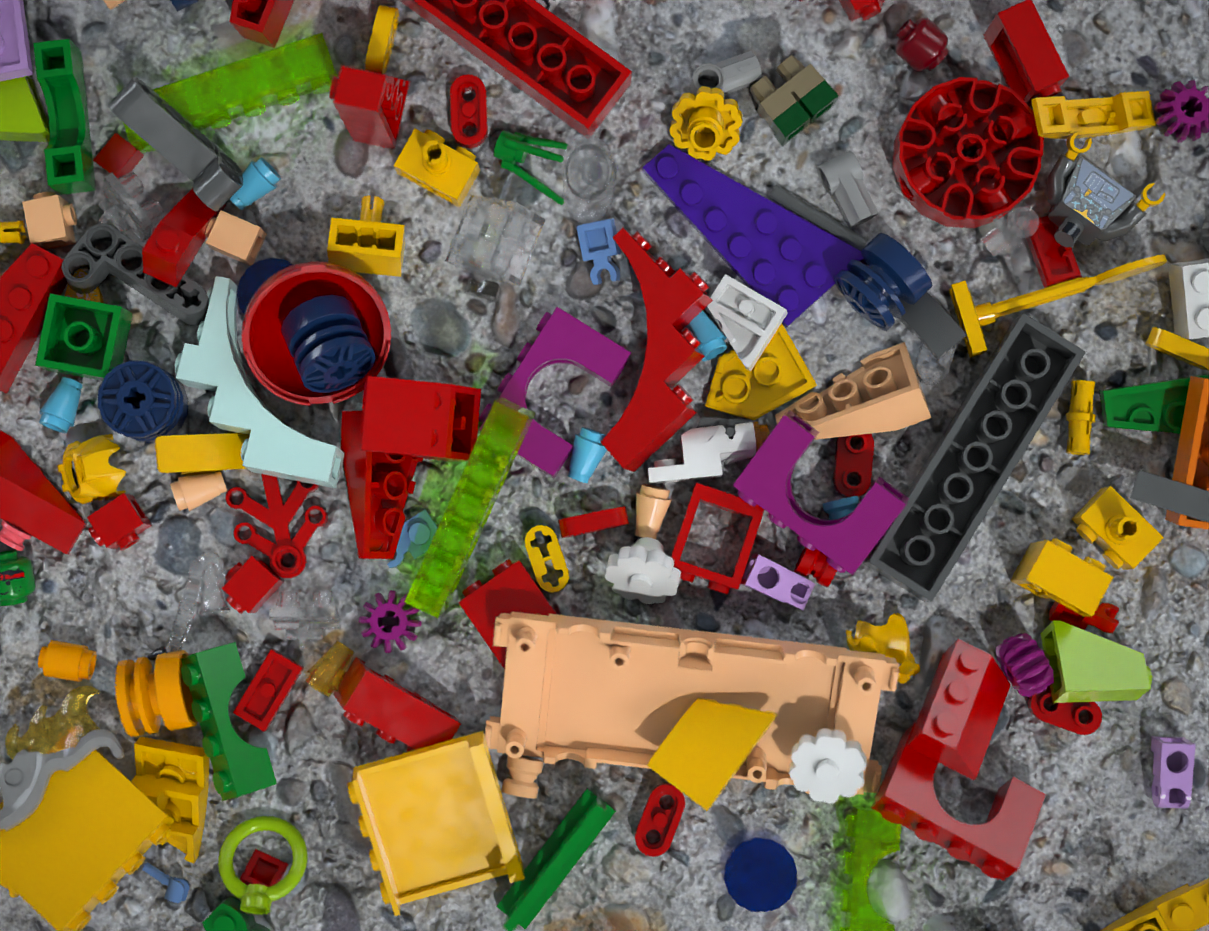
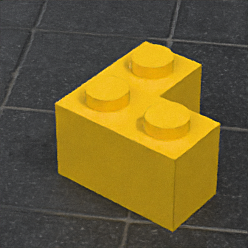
[1010,538,1113,616]

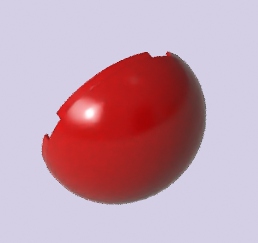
[242,262,391,406]

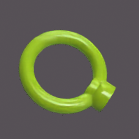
[218,816,308,915]

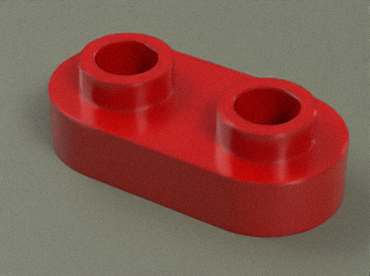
[450,74,488,148]
[833,433,874,498]
[1028,685,1102,735]
[635,783,685,857]

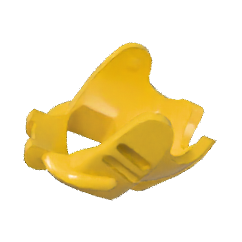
[57,434,126,504]
[846,613,920,684]

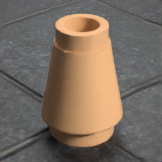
[170,471,227,512]
[635,484,672,539]

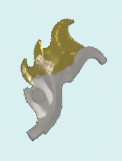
[0,685,124,831]

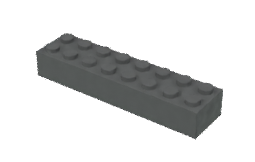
[863,313,1086,602]

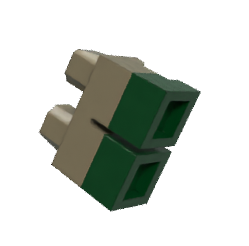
[750,55,839,146]

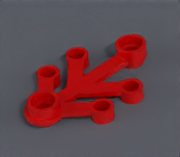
[226,474,328,578]

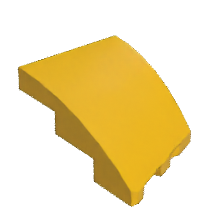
[647,697,778,811]
[131,736,209,863]

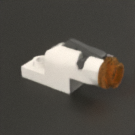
[647,417,769,485]

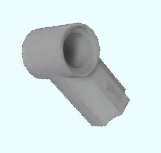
[689,51,762,96]
[817,150,878,229]

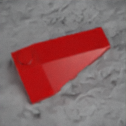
[341,411,423,559]

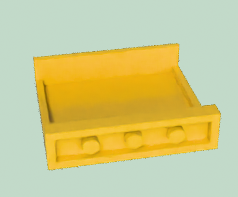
[0,728,175,931]
[347,731,524,916]

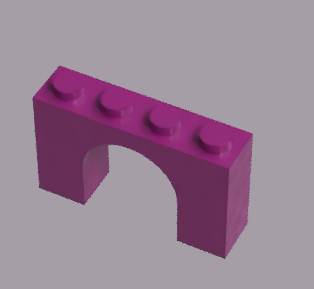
[479,307,631,479]
[733,411,909,575]

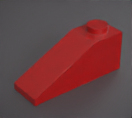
[142,188,226,287]

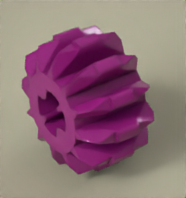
[1154,80,1209,143]
[359,590,422,653]
[996,633,1054,697]

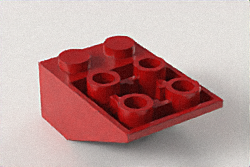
[359,376,481,462]

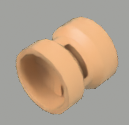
[501,756,544,799]

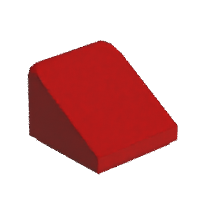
[93,133,144,183]
[240,849,289,887]

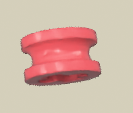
[0,520,32,551]

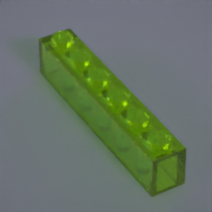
[123,32,339,152]

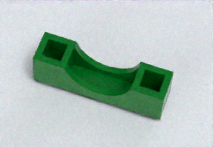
[33,39,96,195]
[181,642,277,801]

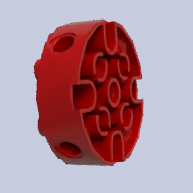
[893,77,1044,228]

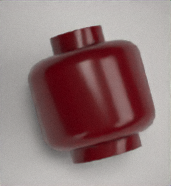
[895,17,949,72]

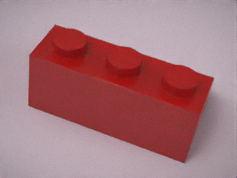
[907,638,1011,780]

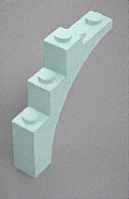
[175,276,345,488]

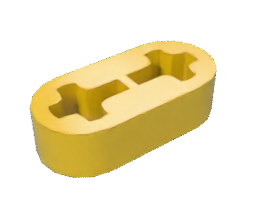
[365,5,399,74]
[1145,327,1209,371]
[525,525,569,593]

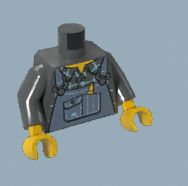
[1047,131,1165,247]

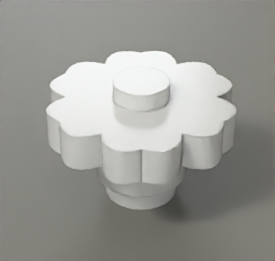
[605,537,681,604]
[789,728,866,803]

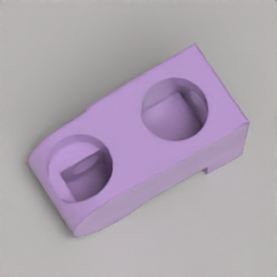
[740,554,815,611]
[1151,736,1196,808]

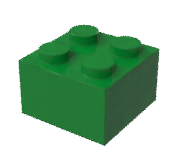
[35,294,133,381]

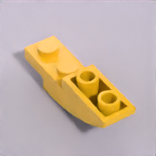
[1100,878,1209,931]

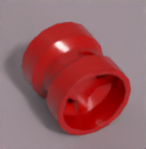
[794,547,837,588]

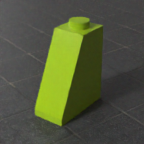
[0,75,50,142]
[1040,621,1152,703]

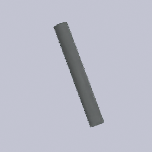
[769,185,868,251]

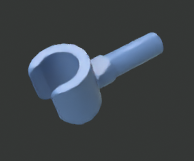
[142,862,190,903]

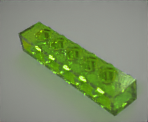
[405,397,536,618]

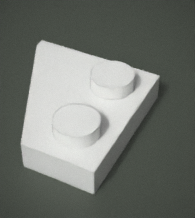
[707,274,788,372]

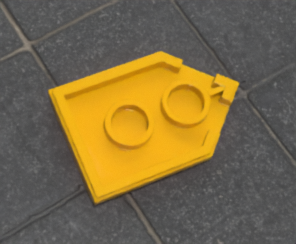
[705,323,817,421]

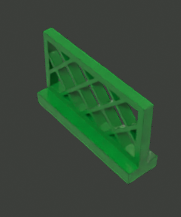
[496,787,616,931]

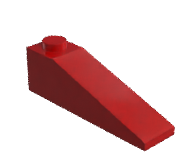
[0,430,87,555]

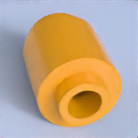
[38,640,97,682]

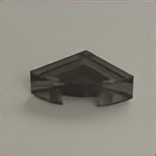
[464,278,501,303]

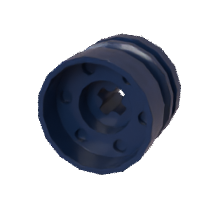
[834,233,933,331]
[281,295,376,393]
[98,361,189,443]

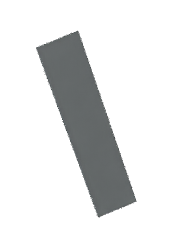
[1130,470,1209,522]

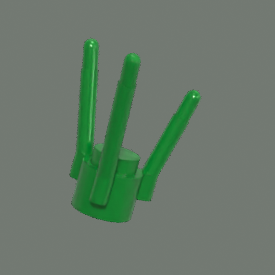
[494,130,569,205]

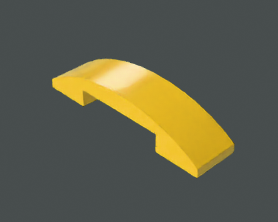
[1031,91,1156,139]

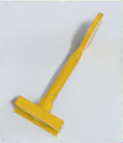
[949,254,1167,358]

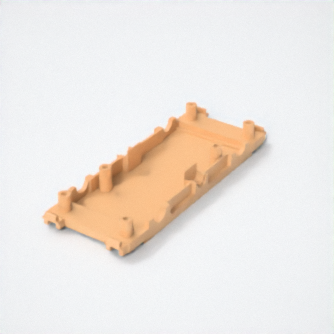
[485,612,899,797]

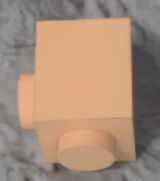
[22,192,77,250]
[205,210,267,267]

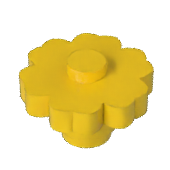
[669,86,743,161]

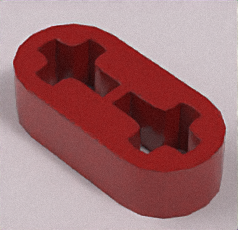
[558,506,629,538]

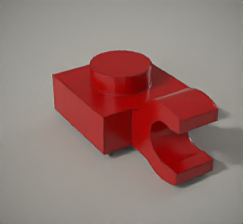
[1049,601,1119,633]

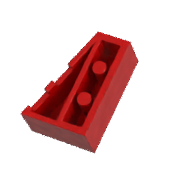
[333,657,461,752]

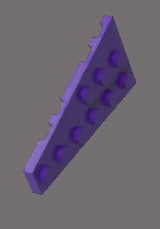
[642,144,863,328]

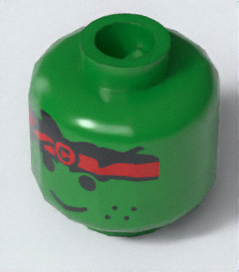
[0,550,36,606]

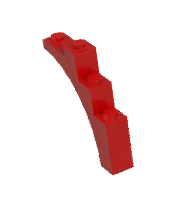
[601,228,713,472]

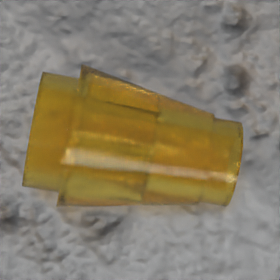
[305,641,355,698]

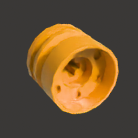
[115,650,198,737]

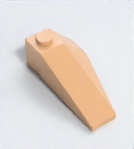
[775,342,932,440]

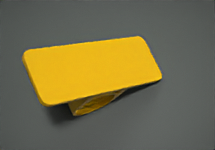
[155,433,250,476]

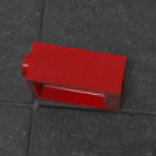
[983,0,1069,109]
[670,482,765,595]

